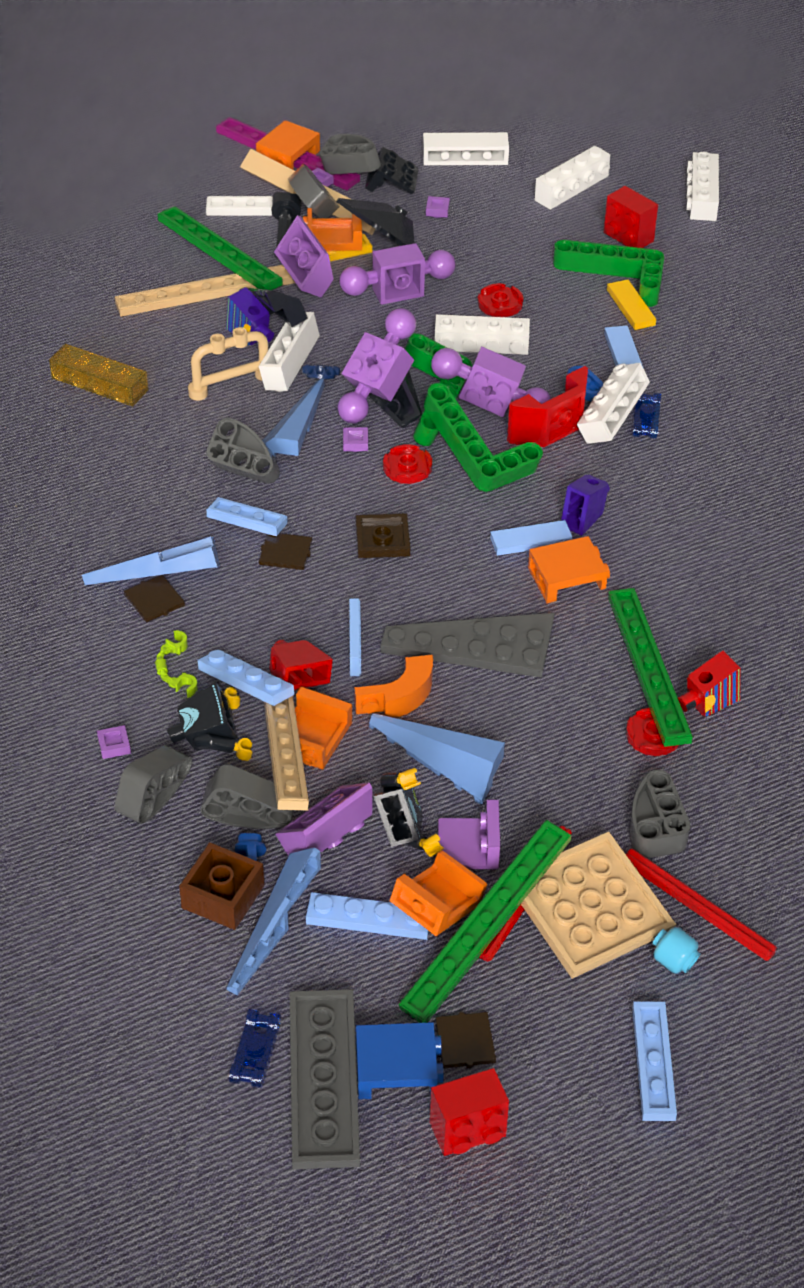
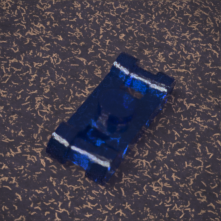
[632,392,661,439]
[229,1009,281,1088]

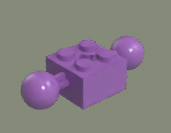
[339,243,456,305]
[338,308,416,423]
[431,346,551,417]

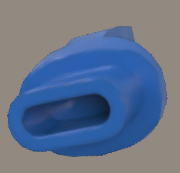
[234,833,266,861]

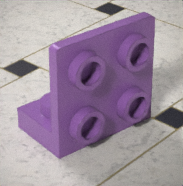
[438,800,500,869]

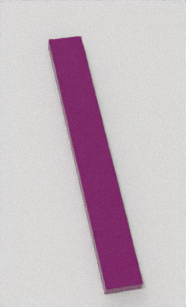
[216,117,360,191]

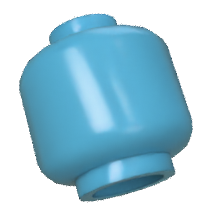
[652,927,701,974]

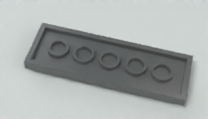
[290,989,360,1170]

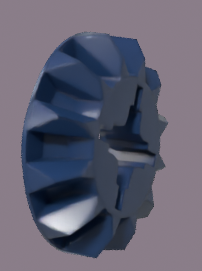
[302,365,340,379]

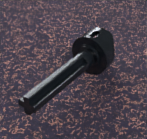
[271,192,302,258]

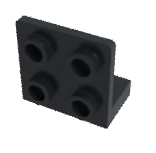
[365,147,418,194]

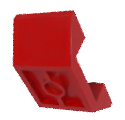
[507,366,588,447]

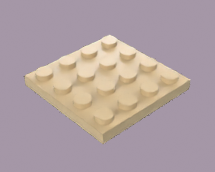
[521,832,676,979]

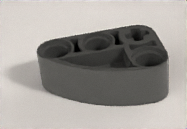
[319,134,381,174]
[288,164,340,218]
[206,418,280,484]
[115,745,192,824]
[200,765,294,829]
[629,770,691,858]

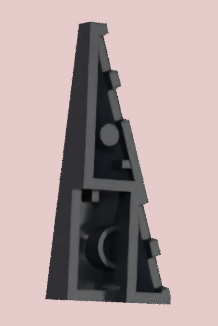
[239,287,308,327]

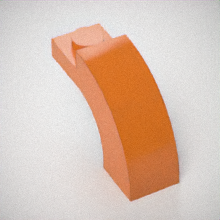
[354,655,433,718]

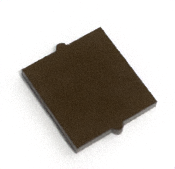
[259,533,312,570]
[124,575,185,622]
[435,1012,496,1069]

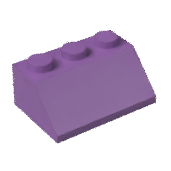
[274,215,333,297]
[275,782,372,858]

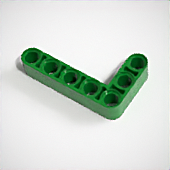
[553,240,664,307]
[404,333,472,446]
[424,383,543,492]

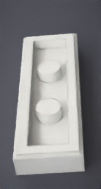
[206,196,272,216]

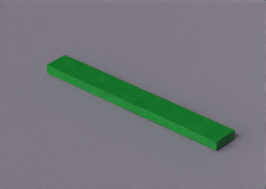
[157,206,283,290]
[608,588,693,747]
[399,820,571,1023]

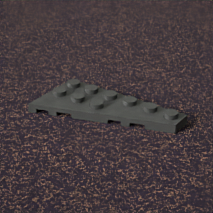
[380,613,555,678]

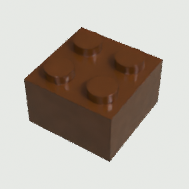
[179,842,265,930]

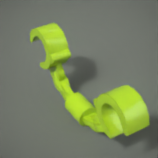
[155,630,198,698]

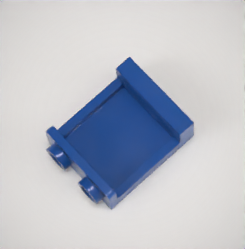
[356,1022,444,1099]

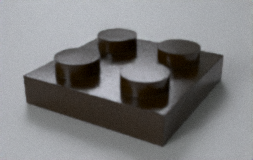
[356,513,411,558]

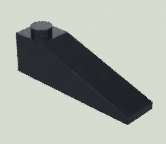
[336,198,414,246]
[369,371,422,428]

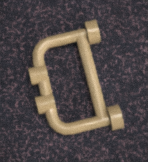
[188,327,268,401]

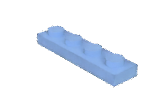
[198,650,294,706]
[306,892,429,940]
[632,1002,677,1121]

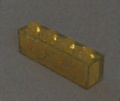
[49,344,148,407]

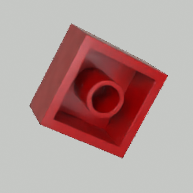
[604,186,658,248]
[430,1068,509,1156]

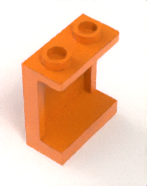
[256,120,320,170]
[303,208,362,251]
[528,536,610,603]
[295,687,352,770]
[390,850,487,936]

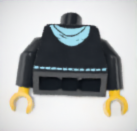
[167,683,252,761]
[374,768,444,857]

